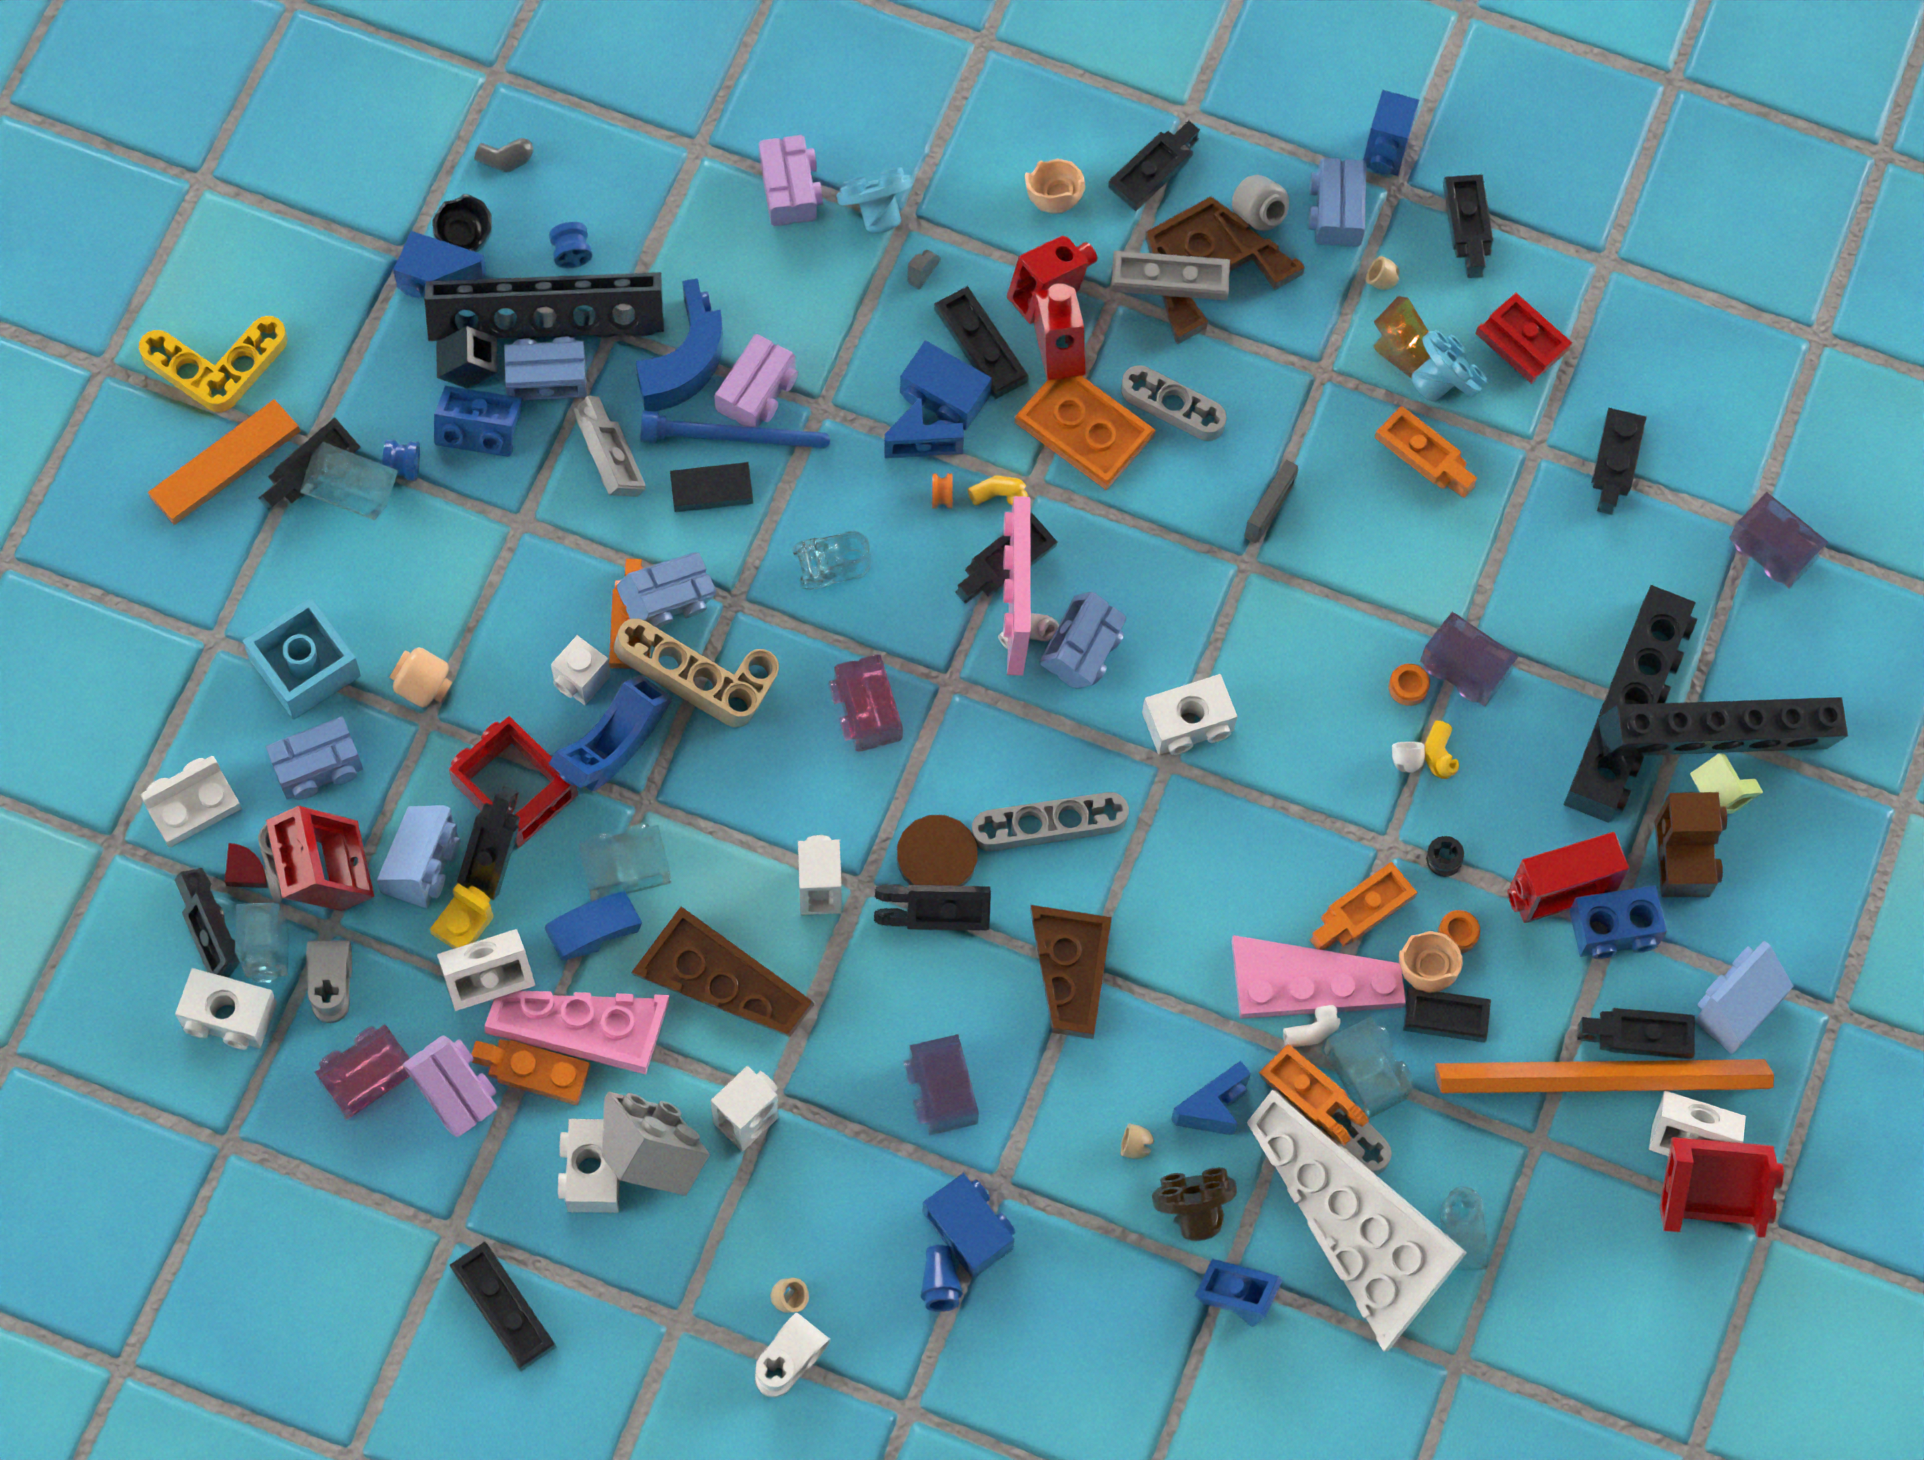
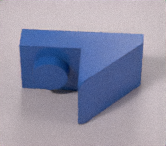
[884,398,964,458]
[1171,1060,1251,1135]
[1194,1259,1283,1327]

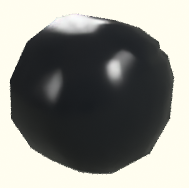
[432,194,492,252]

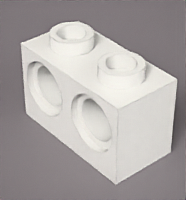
[798,835,841,915]
[711,1066,778,1152]

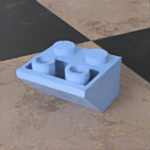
[377,805,461,909]
[1695,940,1793,1055]

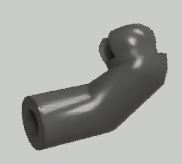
[474,138,533,172]

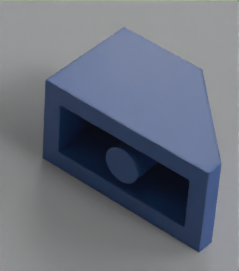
[393,231,487,298]

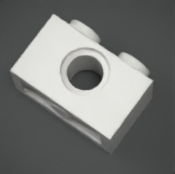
[1142,674,1238,755]
[437,929,535,1011]
[175,968,277,1050]
[1649,1091,1746,1156]
[558,1119,620,1213]

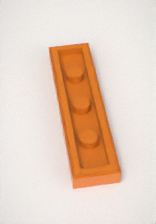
[148,399,300,525]

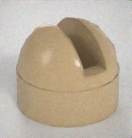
[1366,256,1399,290]
[1120,1123,1154,1159]
[770,1278,809,1313]

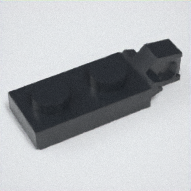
[1108,121,1200,211]
[1443,174,1493,278]
[1591,408,1647,515]
[258,417,361,510]
[955,513,1058,604]
[457,786,520,900]
[175,868,241,978]
[1577,1008,1695,1059]

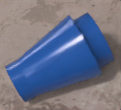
[920,1245,963,1312]

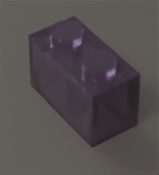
[1729,492,1828,589]
[1420,611,1518,707]
[903,1034,979,1135]

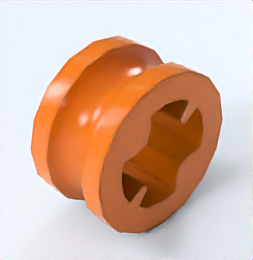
[932,474,953,509]

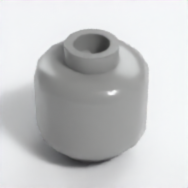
[1232,175,1289,231]

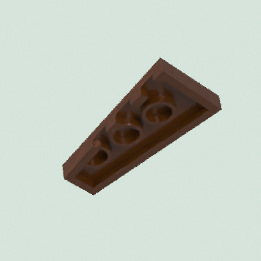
[631,906,814,1037]

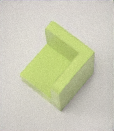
[1690,754,1763,814]

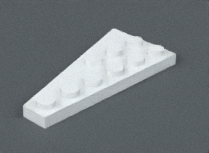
[1247,1090,1467,1352]

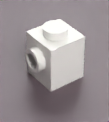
[551,635,611,705]

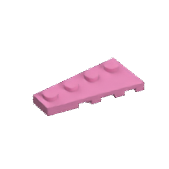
[1003,497,1031,676]
[1231,935,1406,1019]
[485,991,669,1075]

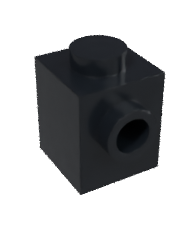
[436,326,498,389]

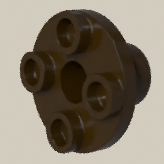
[1152,1167,1237,1241]

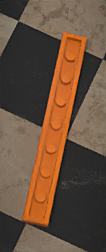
[1435,1059,1774,1093]

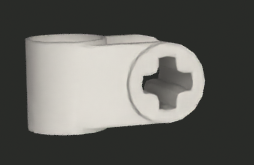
[755,1313,831,1398]

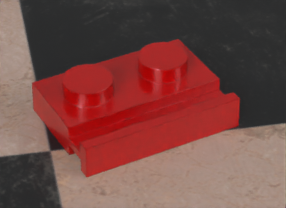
[1475,292,1572,384]

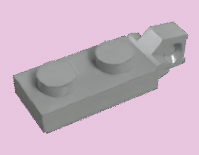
[574,396,646,497]

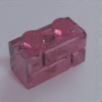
[828,654,903,752]
[315,1024,410,1120]

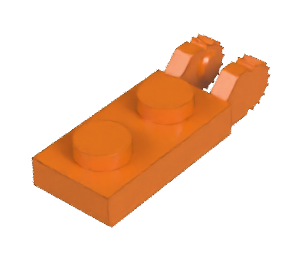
[1259,1044,1369,1146]

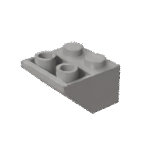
[602,1092,710,1196]

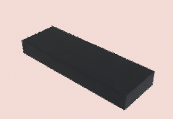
[934,286,1029,400]
[450,1241,556,1372]

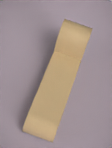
[614,619,779,727]

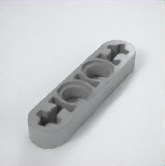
[972,792,1129,851]

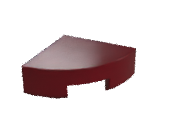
[224,843,268,888]

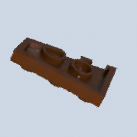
[1030,905,1112,1039]

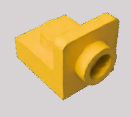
[430,883,494,949]

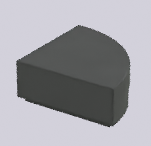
[908,249,940,289]

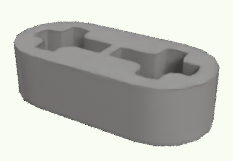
[1322,1108,1392,1175]

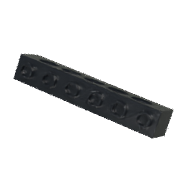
[424,272,664,341]
[1563,585,1697,823]
[1598,697,1848,757]

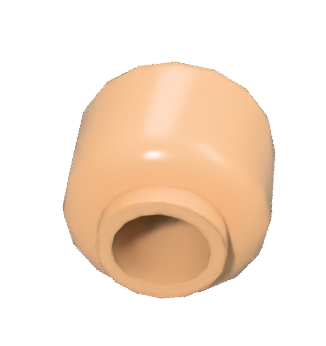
[389,647,452,708]

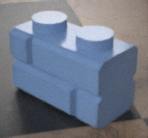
[1309,158,1366,247]
[504,337,587,401]
[617,552,716,628]
[1040,592,1126,689]
[265,716,363,800]

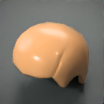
[1025,159,1085,214]
[1399,931,1463,993]

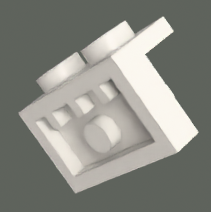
[140,756,242,848]

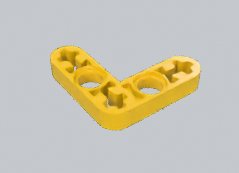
[139,316,287,412]

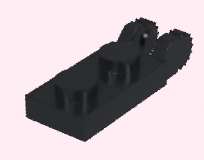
[874,884,991,931]

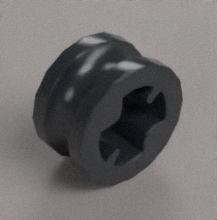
[1426,836,1464,877]

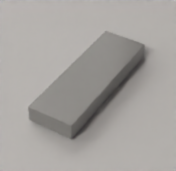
[1111,251,1230,300]

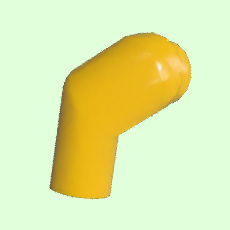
[967,475,1028,506]
[1424,720,1459,779]

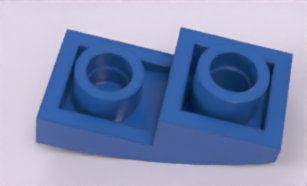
[545,890,642,961]

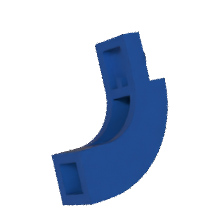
[636,278,723,411]
[549,675,673,792]

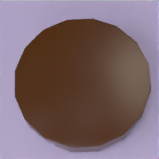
[897,815,978,886]

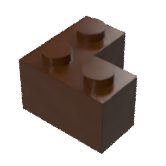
[1654,792,1727,897]

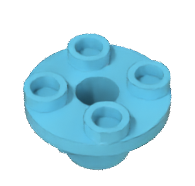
[836,167,913,233]
[1412,330,1487,402]

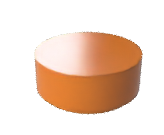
[1388,663,1430,706]
[1438,910,1480,953]

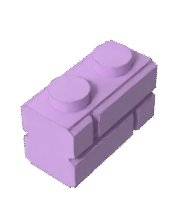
[759,135,823,226]
[714,334,798,427]
[403,1035,498,1137]

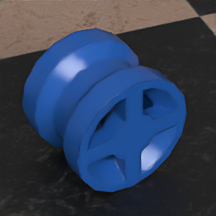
[549,222,592,268]
[382,439,420,481]

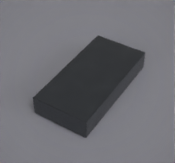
[670,462,753,512]
[1403,987,1491,1043]

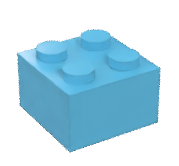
[243,597,361,720]

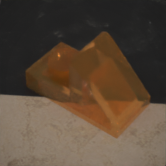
[1373,296,1431,379]

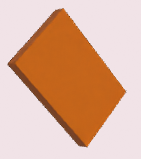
[1014,376,1155,491]

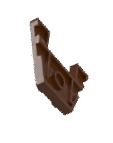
[1145,196,1305,344]

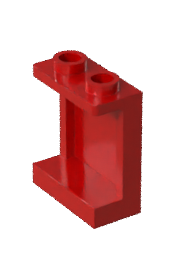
[1659,1137,1784,1238]

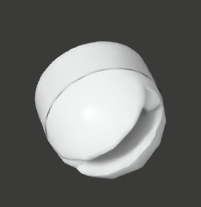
[1392,742,1425,773]

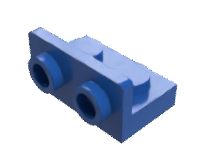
[434,386,522,457]

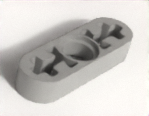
[1121,365,1226,441]

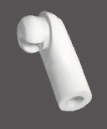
[998,613,1059,649]
[1283,1005,1341,1048]

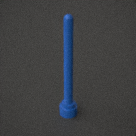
[640,410,830,448]

